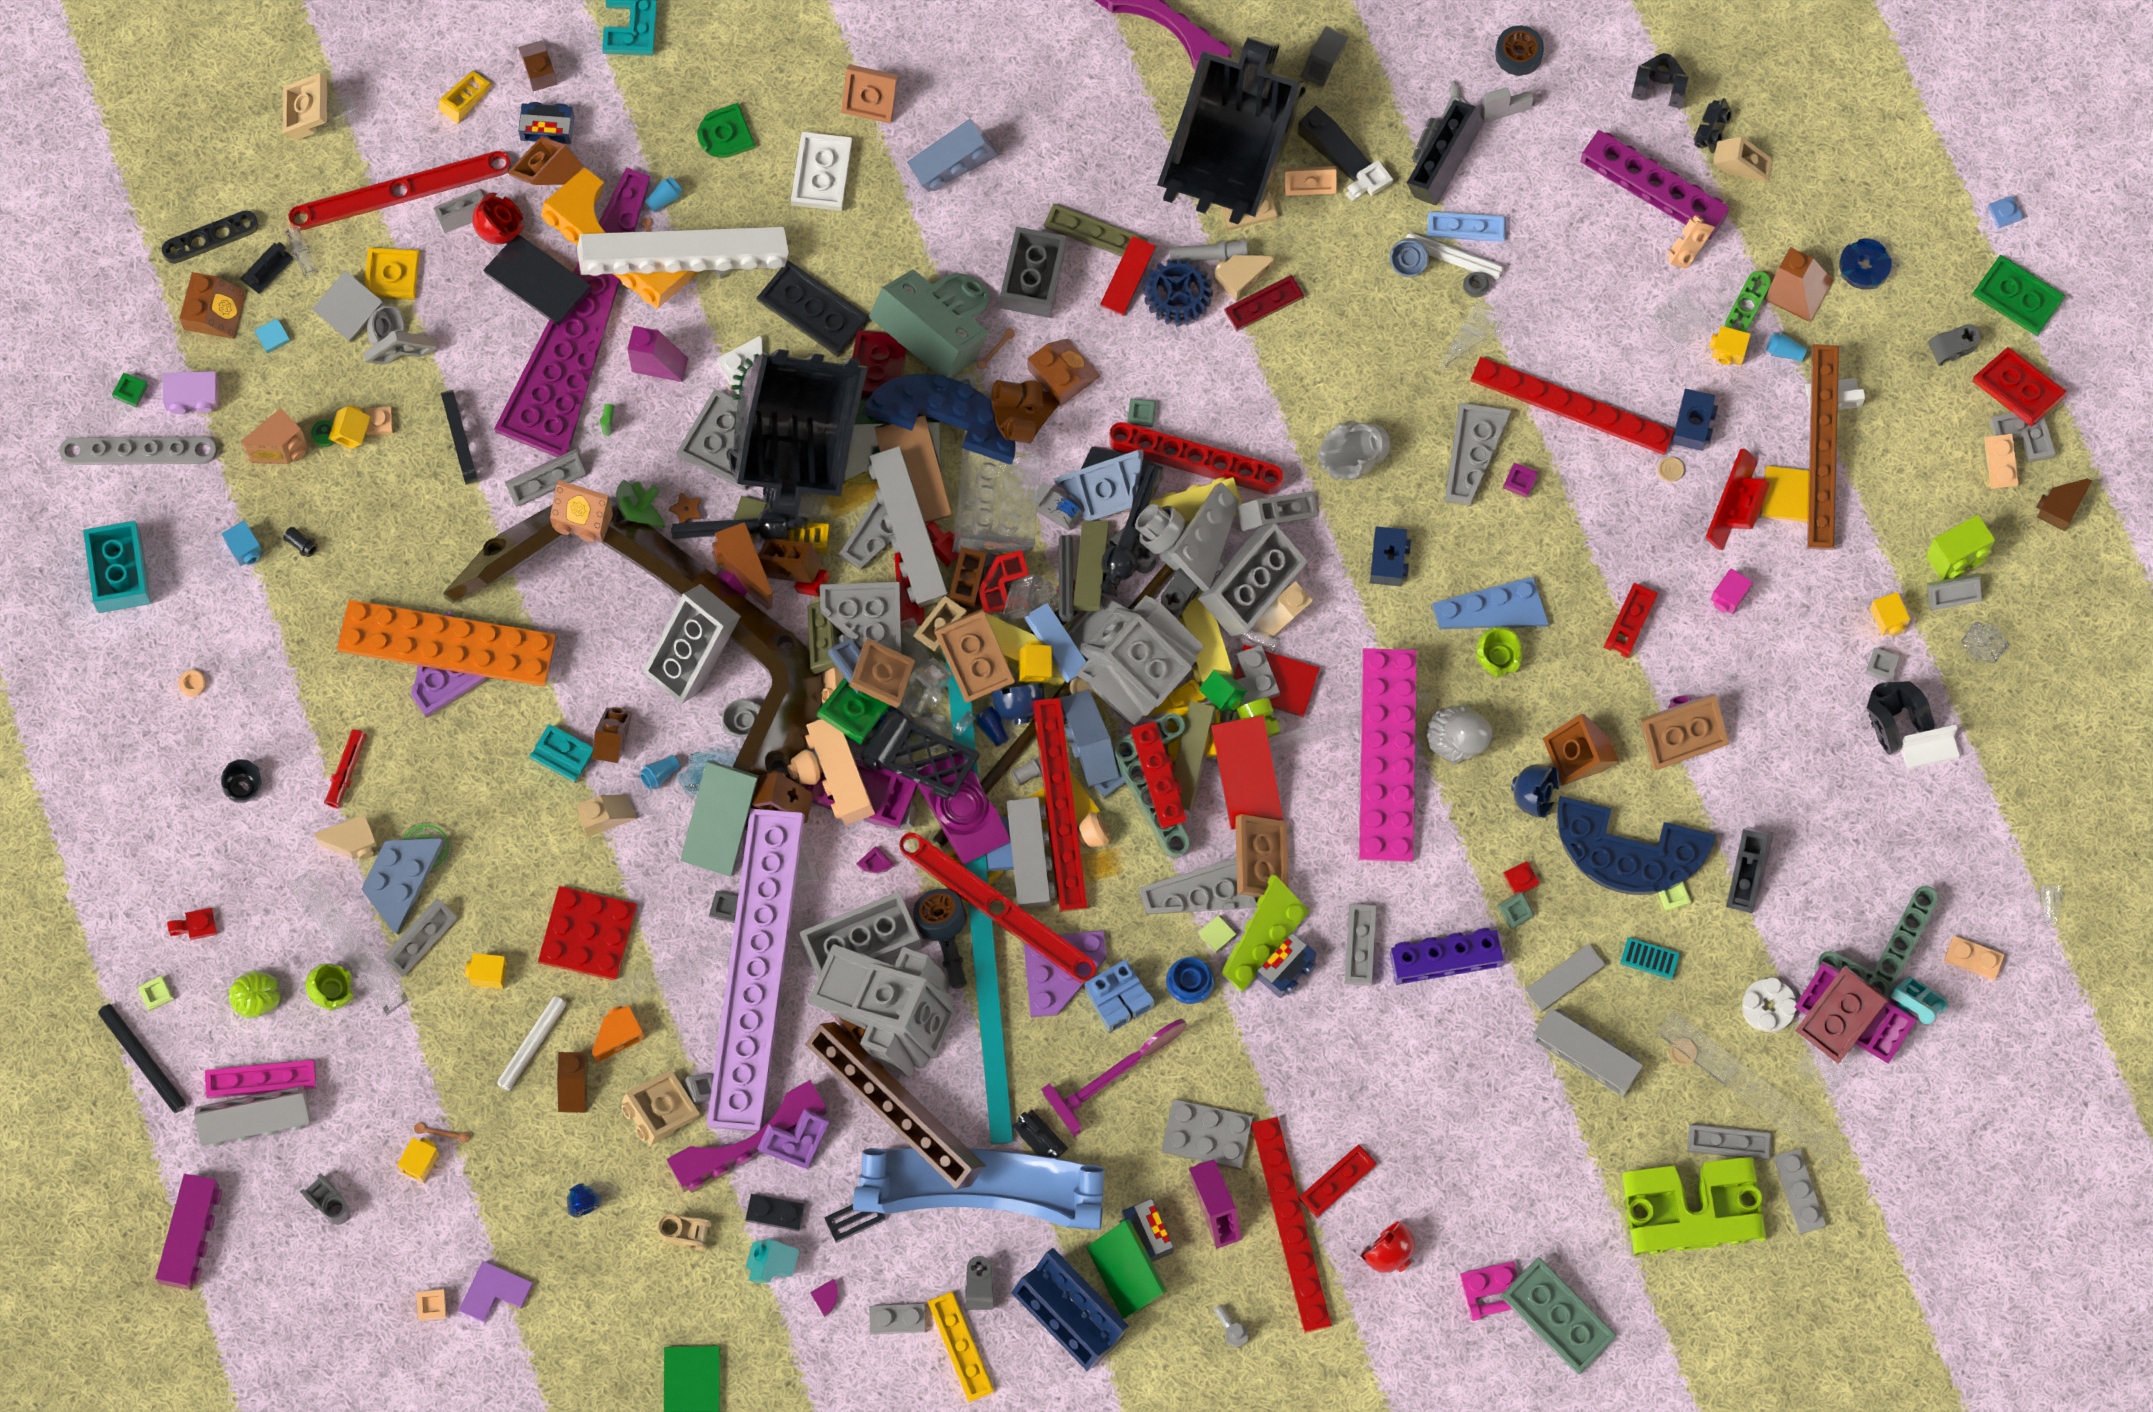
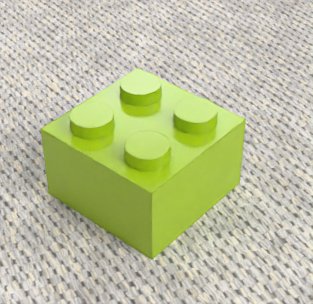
[1926,515,1995,580]

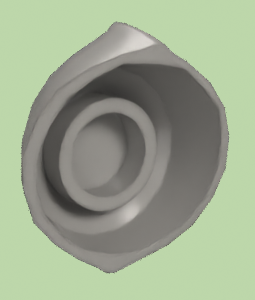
[367,306,404,344]
[722,699,761,738]

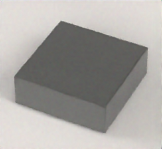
[709,891,738,923]

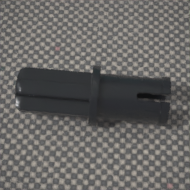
[938,936,967,989]

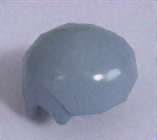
[1390,238,1429,277]

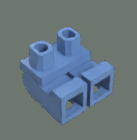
[1084,959,1154,1033]

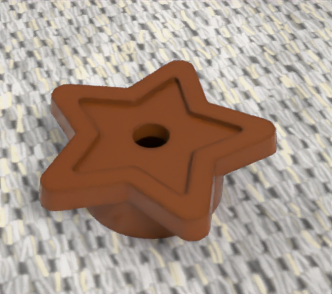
[669,493,701,523]

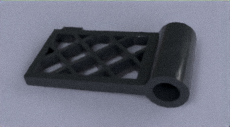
[861,711,980,799]

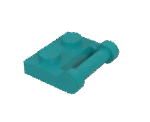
[1891,976,1948,1024]

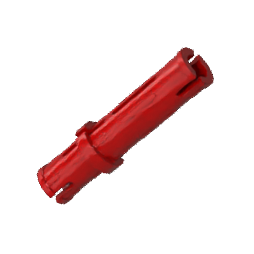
[324,729,367,809]

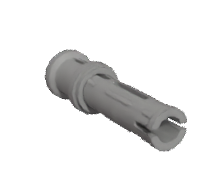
[1169,238,1247,263]

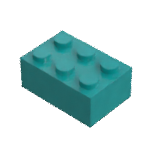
[83,520,151,613]

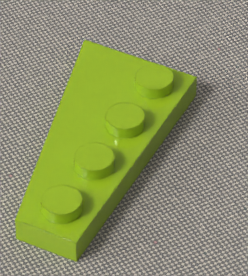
[1221,875,1310,992]

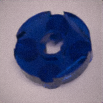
[1839,238,1892,290]

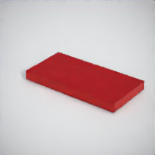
[1210,714,1283,830]

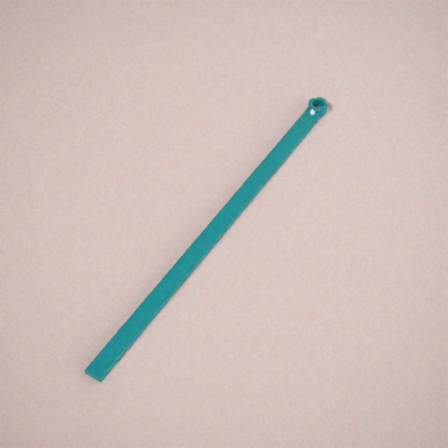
[942,650,1013,1145]

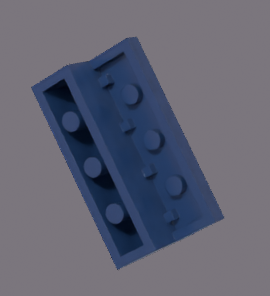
[1011,1248,1129,1371]

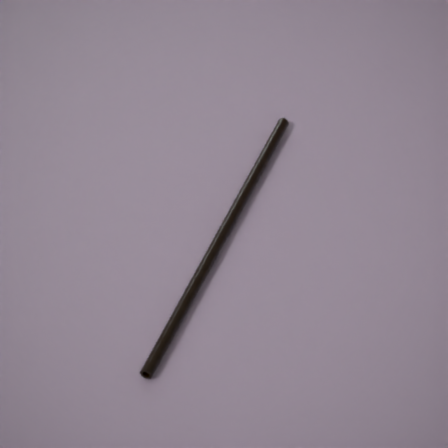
[932,563,1177,848]

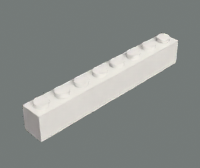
[577,227,789,276]

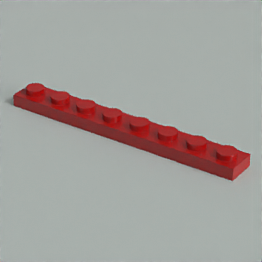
[1470,356,1674,455]
[1033,698,1087,912]
[1251,1117,1331,1334]

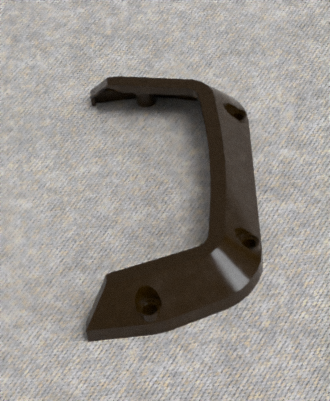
[443,501,823,831]

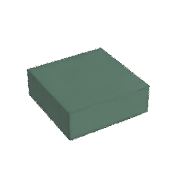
[1127,398,1156,427]
[1497,891,1534,929]

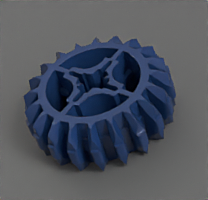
[1143,258,1213,327]

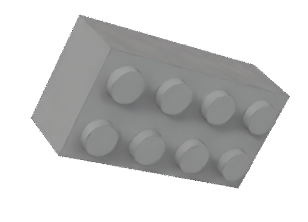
[1198,523,1308,637]
[642,584,741,704]
[799,892,921,979]

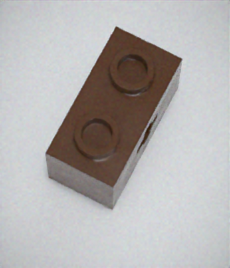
[758,538,823,583]
[949,547,987,610]
[752,771,813,823]

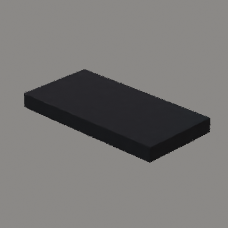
[483,235,593,327]
[756,260,870,357]

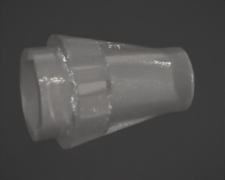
[2038,885,2065,924]

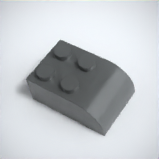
[1000,226,1067,318]

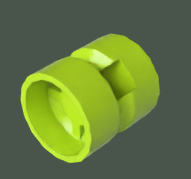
[1237,697,1282,739]

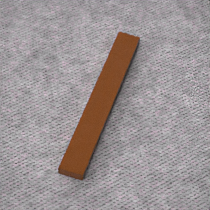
[1807,344,1839,550]

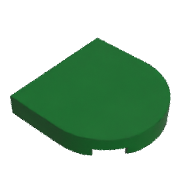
[697,102,756,158]

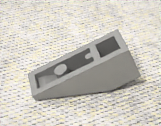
[1236,491,1318,532]

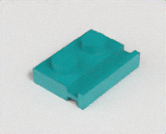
[529,724,593,784]

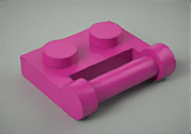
[1460,1261,1518,1321]

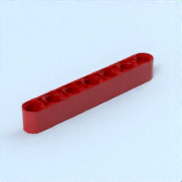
[1109,422,1283,495]

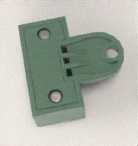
[869,269,990,378]

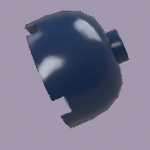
[991,683,1045,725]
[1511,764,1560,818]

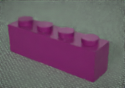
[155,1173,222,1291]

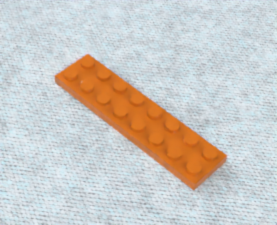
[337,600,556,687]

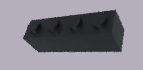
[1406,99,1484,206]

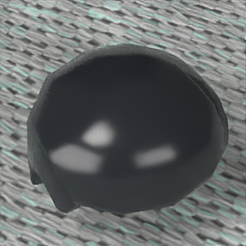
[221,759,262,803]

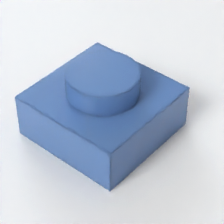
[1988,196,2023,229]

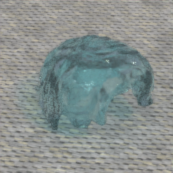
[676,752,720,797]

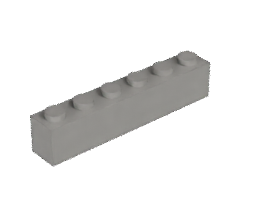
[867,446,949,608]

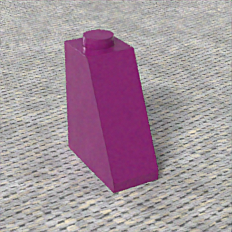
[627,325,688,382]
[1189,1159,1242,1249]

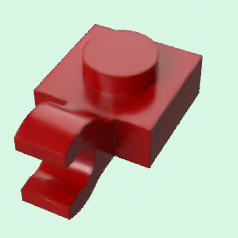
[926,521,966,567]
[167,907,217,941]

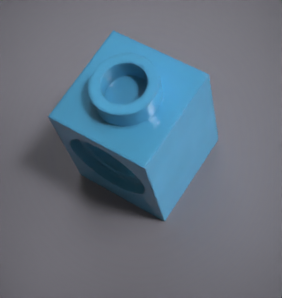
[221,520,263,566]

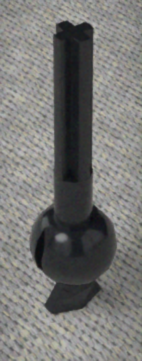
[1100,465,1162,597]
[671,508,808,540]

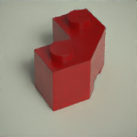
[978,550,1029,615]

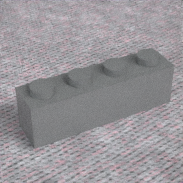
[1006,797,1056,910]
[1531,1007,1643,1098]
[194,1085,310,1147]

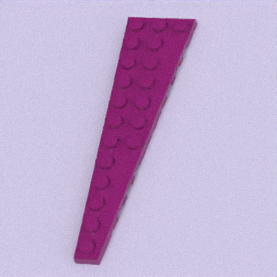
[494,167,650,457]

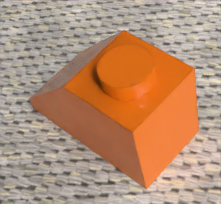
[592,1005,645,1063]

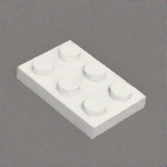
[791,132,852,211]

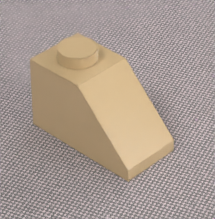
[1713,136,1773,182]
[1215,255,1274,301]
[1255,581,1313,640]
[914,596,966,651]
[575,794,637,837]
[314,814,379,860]

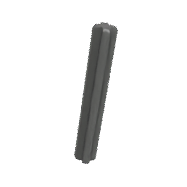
[1059,535,1074,622]

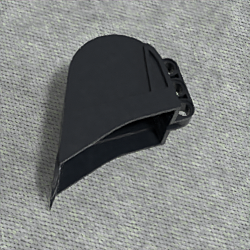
[1157,36,1307,224]
[729,349,868,515]

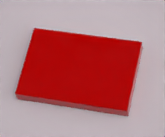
[1972,347,2067,427]
[1233,644,1320,718]

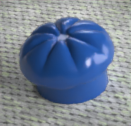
[1166,957,1215,1004]

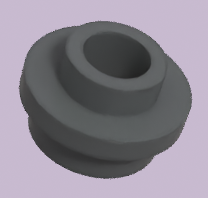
[1463,272,1489,297]

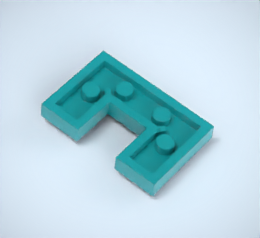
[602,0,657,56]

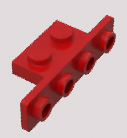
[1706,448,1770,550]
[1130,722,1187,829]

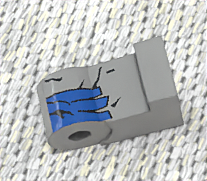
[1030,482,1082,530]

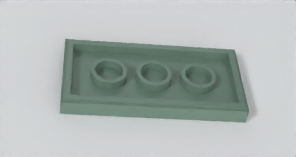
[680,760,759,877]
[1500,1257,1617,1375]

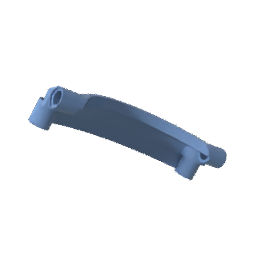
[853,1148,1105,1230]

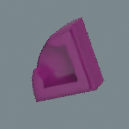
[716,569,748,597]
[856,846,894,873]
[810,1279,838,1317]

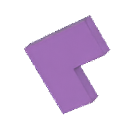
[757,1109,830,1170]
[459,1261,533,1323]

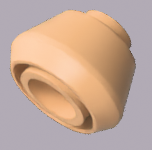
[788,750,820,785]
[1077,812,1111,847]

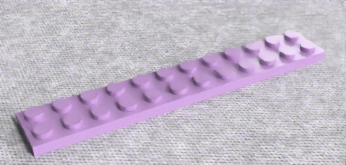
[707,809,805,1132]

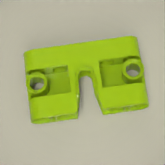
[1621,1157,1767,1256]

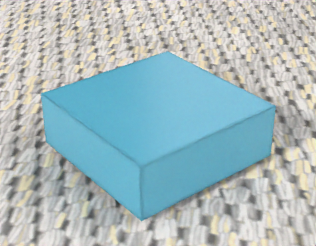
[254,318,290,354]

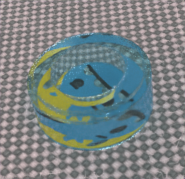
[952,711,976,736]

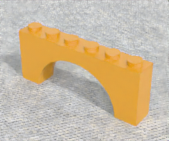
[541,167,698,309]

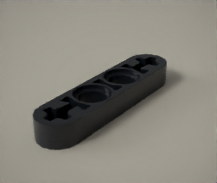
[162,210,259,264]
[441,389,478,485]

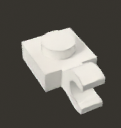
[1346,160,1393,201]

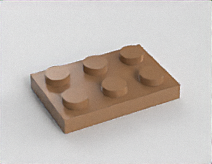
[934,609,1015,703]
[1639,693,1729,770]
[1235,814,1289,898]

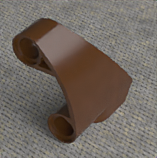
[991,380,1058,444]

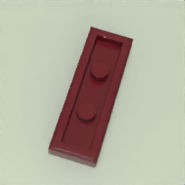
[1224,274,1304,332]

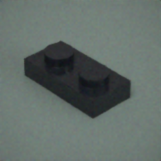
[745,1194,805,1232]

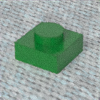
[112,372,148,408]

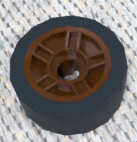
[1495,25,1544,76]
[913,888,967,941]

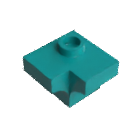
[746,1239,800,1284]

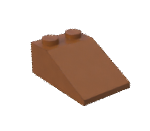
[712,522,773,610]

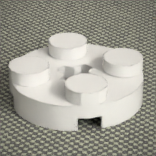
[1742,978,1797,1033]

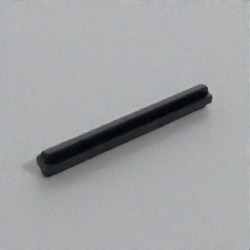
[98,1004,186,1113]

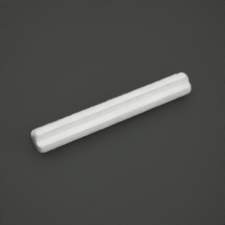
[1406,232,1503,279]
[497,996,566,1091]

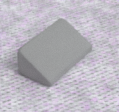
[433,189,484,234]

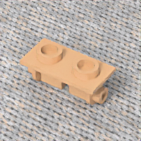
[1667,215,1715,269]

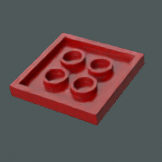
[538,886,637,981]

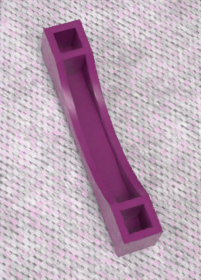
[1094,0,1232,71]
[666,1080,827,1193]

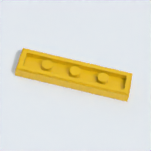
[927,1291,994,1403]

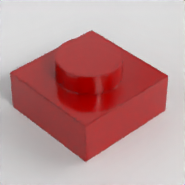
[794,569,831,597]
[1503,861,1540,894]

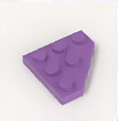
[411,611,490,718]
[1023,931,1106,1018]

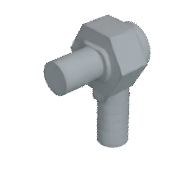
[1213,1305,1248,1349]

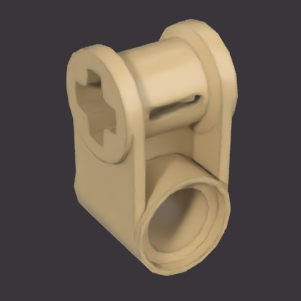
[658,1214,712,1251]

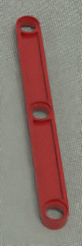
[288,151,511,231]
[899,832,1096,983]

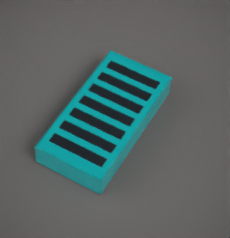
[1620,937,1680,980]

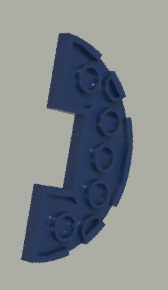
[862,374,1016,465]
[1557,796,1716,895]

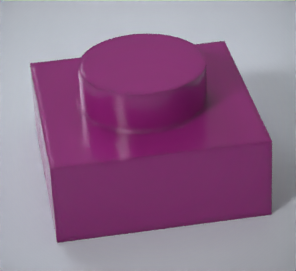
[1503,462,1538,498]

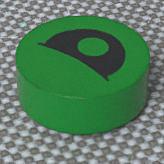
[311,420,335,447]

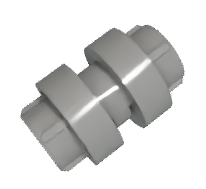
[1135,504,1190,570]

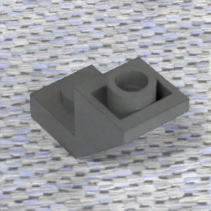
[1300,26,1349,87]

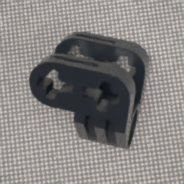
[1631,53,1689,109]
[1866,681,1935,755]

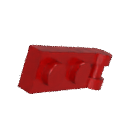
[1603,582,1658,659]

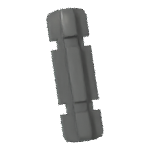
[1412,117,1441,164]

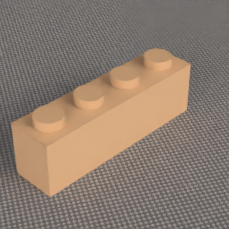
[805,719,875,826]

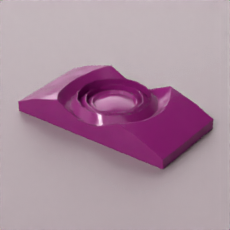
[917,754,1010,866]
[805,759,918,829]
[1794,962,1917,1064]

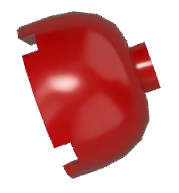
[472,192,524,245]
[1360,1220,1415,1273]

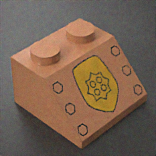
[241,408,308,464]
[550,480,613,543]

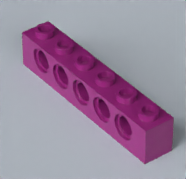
[1580,129,1730,240]

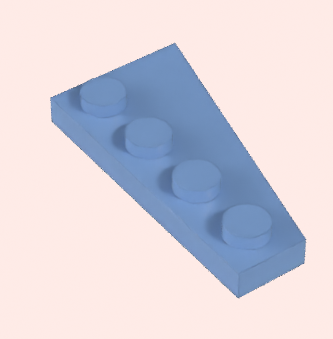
[1432,577,1548,630]

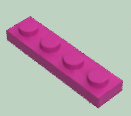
[205,1060,316,1099]

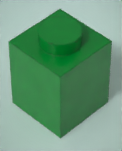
[1199,669,1247,712]

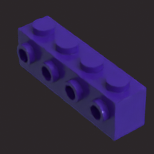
[1390,928,1504,985]

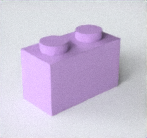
[163,371,219,414]

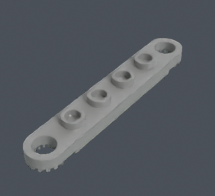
[59,437,217,465]

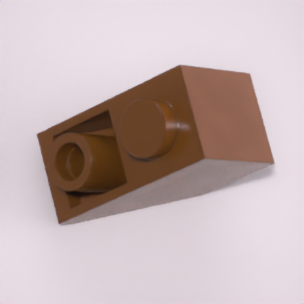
[592,707,632,763]

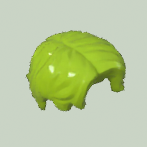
[1476,626,1522,678]
[305,963,354,1011]
[228,970,280,1019]

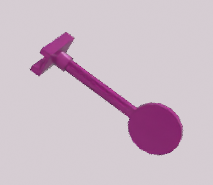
[1041,1018,1187,1137]

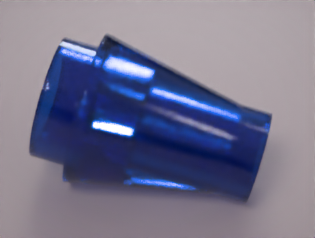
[975,706,1010,747]

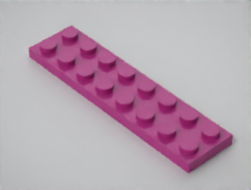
[1358,648,1416,862]

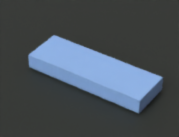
[1427,211,1505,242]
[1024,603,1086,683]

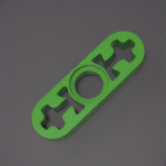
[1724,271,1771,332]

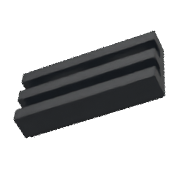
[824,1204,886,1243]

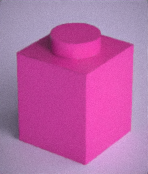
[1711,568,1753,614]

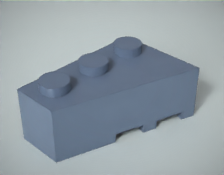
[907,119,999,192]
[1060,689,1119,787]

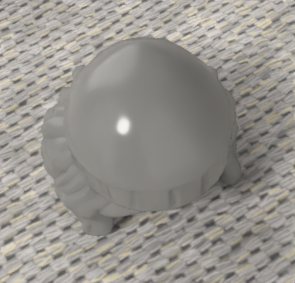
[1317,420,1391,480]
[1426,705,1492,765]

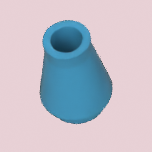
[645,176,684,213]
[1766,332,1807,362]
[639,755,680,790]

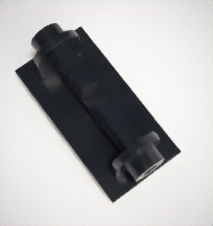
[1693,98,1732,153]
[240,242,294,294]
[1012,1109,1068,1158]

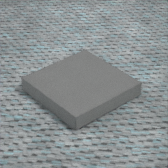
[312,270,385,342]

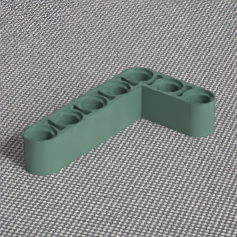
[1113,713,1189,858]
[1814,886,1938,997]

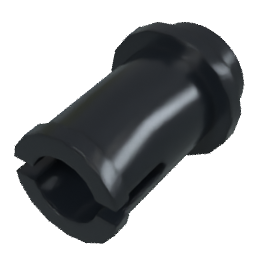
[283,527,318,557]

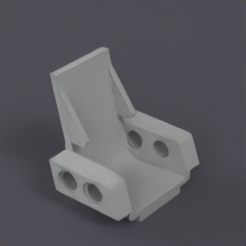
[1066,595,1204,725]
[808,944,956,1078]

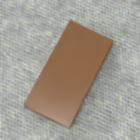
[874,415,952,524]

